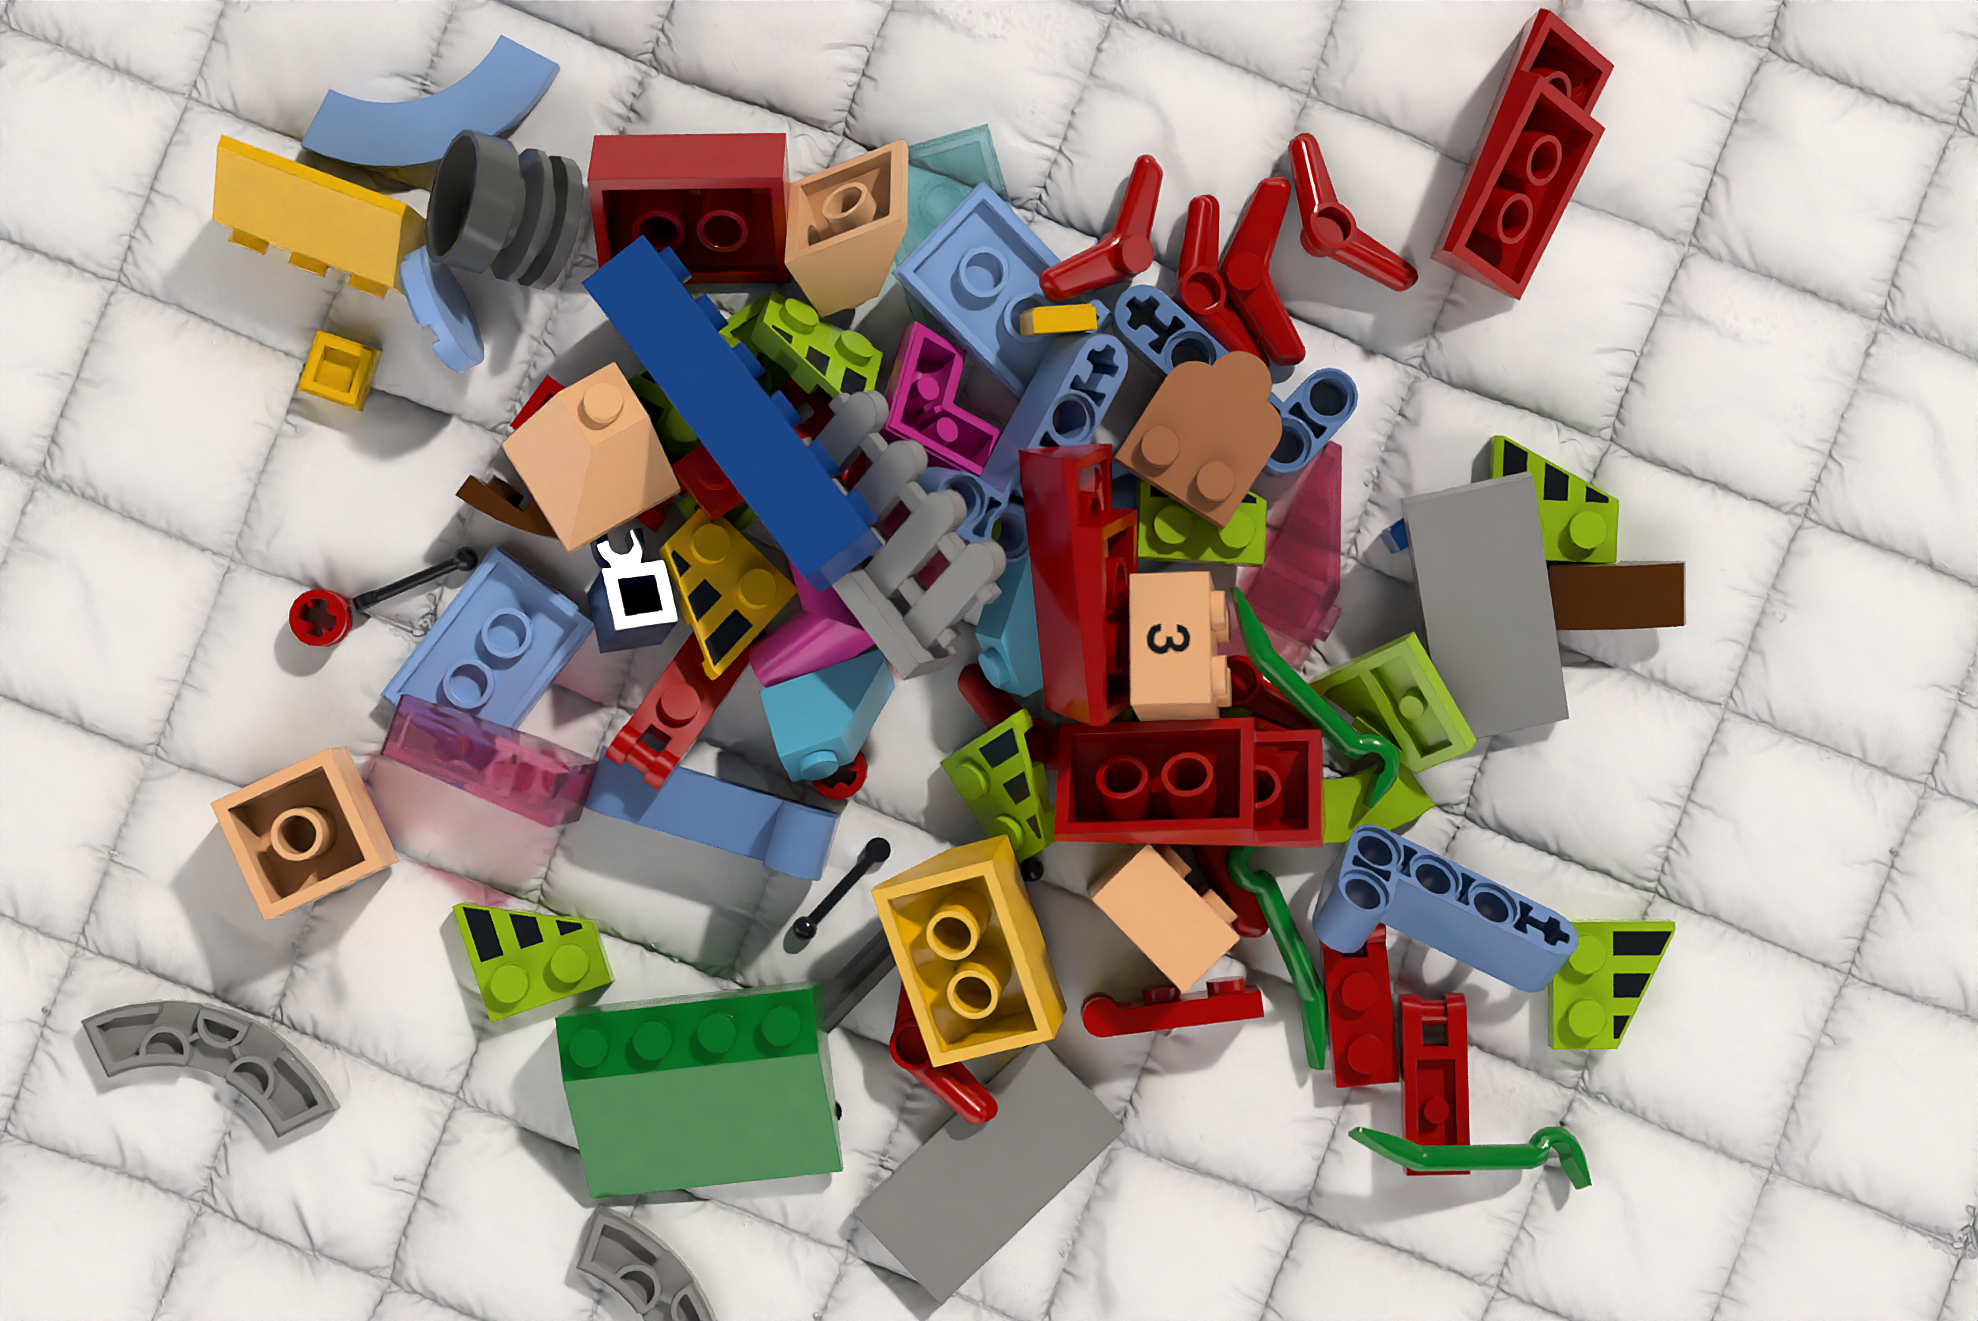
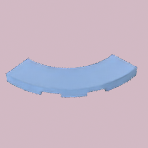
[300,35,561,170]

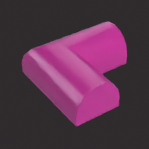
[878,321,1003,478]
[748,555,875,688]

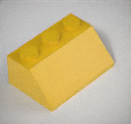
[212,134,426,300]
[871,834,1067,1067]

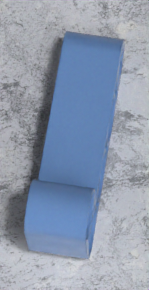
[1112,284,1358,478]
[910,332,1128,563]
[585,745,841,881]
[1312,824,1578,993]

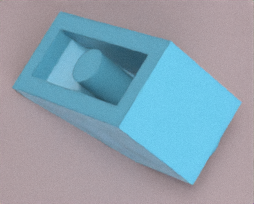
[975,553,1043,697]
[759,649,896,782]

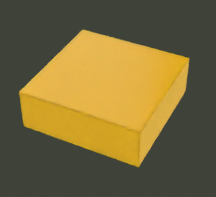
[1019,304,1097,337]
[297,330,383,412]

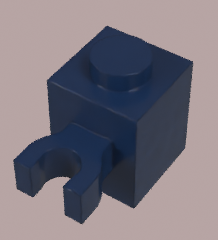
[587,528,678,654]

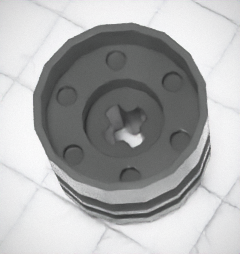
[425,130,584,290]

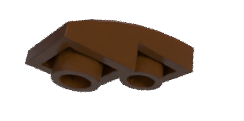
[455,474,590,544]
[1548,561,1686,630]

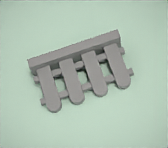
[802,390,1006,680]

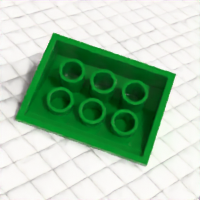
[555,980,844,1199]

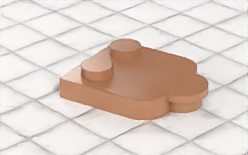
[1114,351,1282,530]

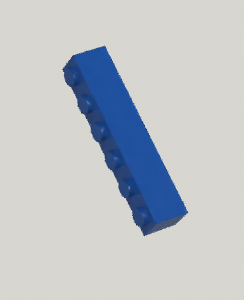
[582,235,883,594]

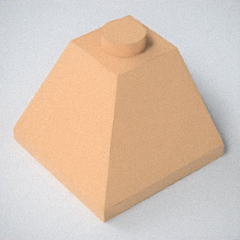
[785,139,909,318]
[502,362,681,555]

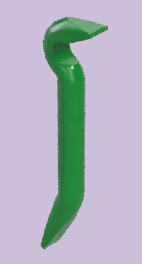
[1230,587,1400,809]
[1225,845,1327,1071]
[1348,1126,1592,1190]

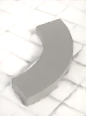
[81,1000,340,1138]
[576,1204,717,1321]

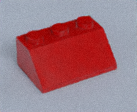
[587,133,791,284]

